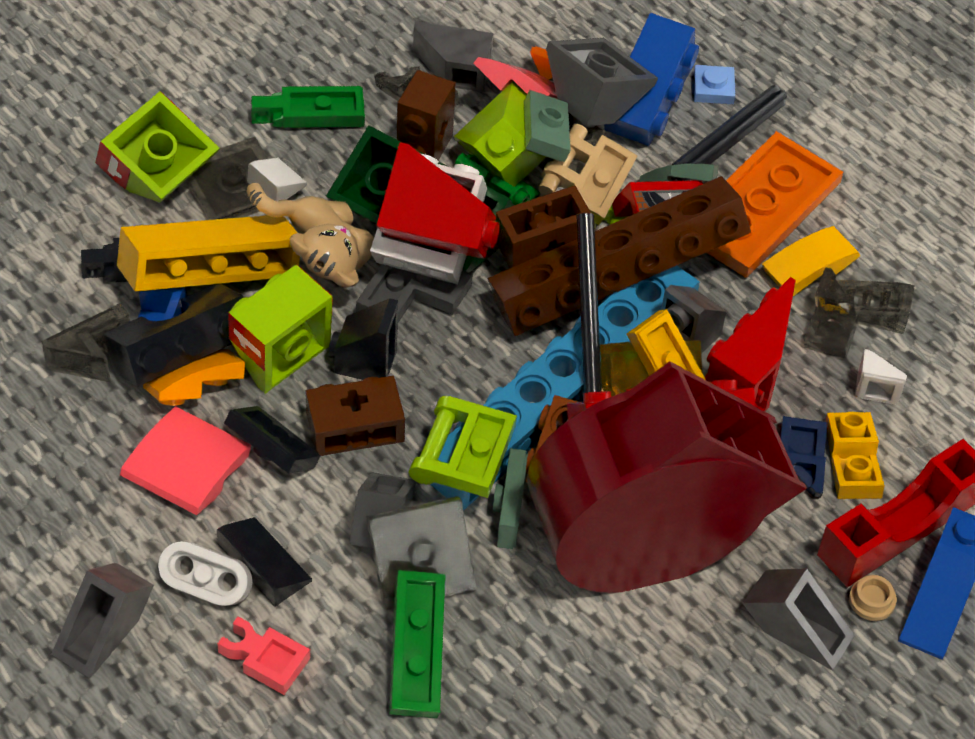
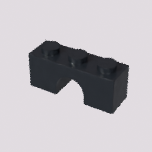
[103,284,243,387]

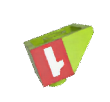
[95,91,220,202]
[228,264,333,394]

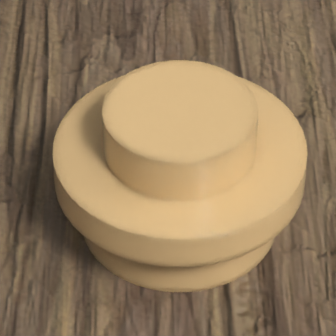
[849,575,897,621]

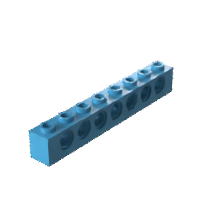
[430,266,700,511]

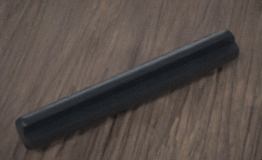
[672,85,787,181]

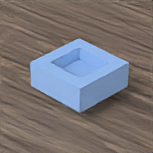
[694,65,735,104]

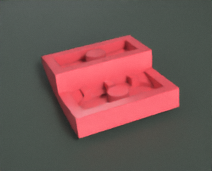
[473,57,558,99]
[120,407,251,515]

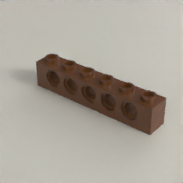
[487,176,751,336]

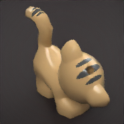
[247,183,374,288]

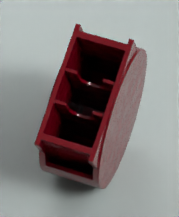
[527,361,807,593]

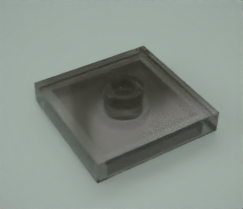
[185,137,289,220]
[366,496,477,610]

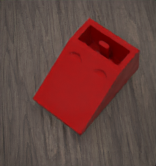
[705,277,796,411]

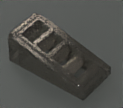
[819,279,915,334]

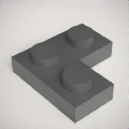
[356,264,473,322]

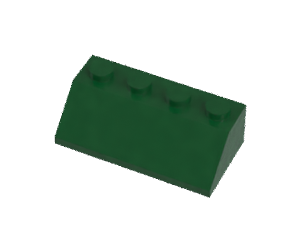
[326,125,514,273]

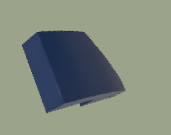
[780,416,827,498]

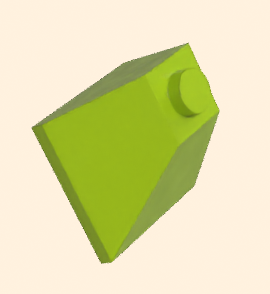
[453,81,546,187]

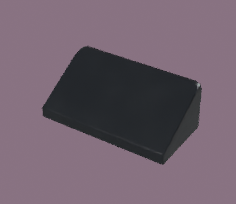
[217,517,312,607]

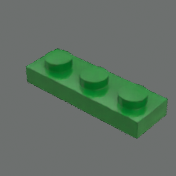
[389,570,445,718]

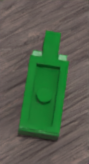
[251,86,365,128]

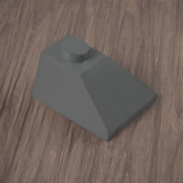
[546,38,658,128]

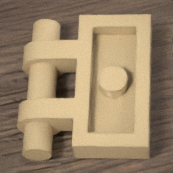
[538,124,638,225]

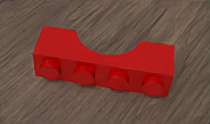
[817,439,975,588]

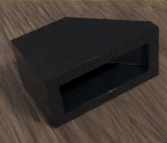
[328,298,398,380]

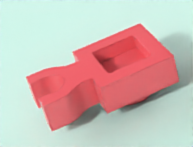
[217,616,310,695]

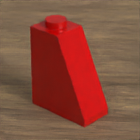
[376,142,500,259]

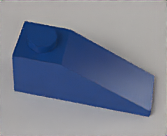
[898,507,975,660]

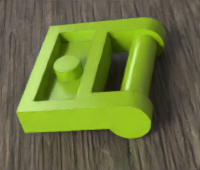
[408,396,517,498]

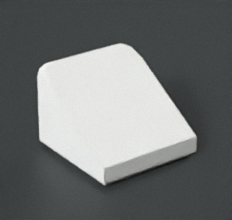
[247,158,307,201]
[855,349,907,405]

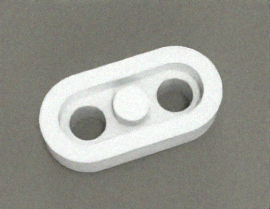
[158,542,252,606]

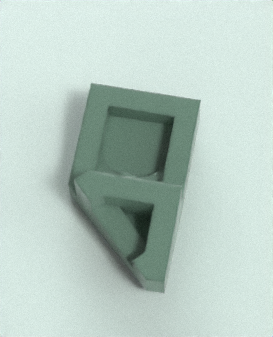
[640,164,719,182]

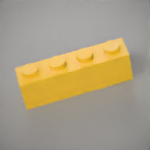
[117,215,300,292]

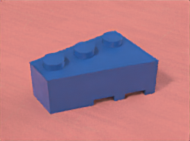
[604,13,699,146]

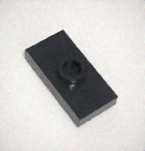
[224,406,321,474]

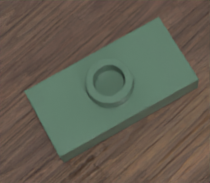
[524,90,571,162]
[493,448,528,549]

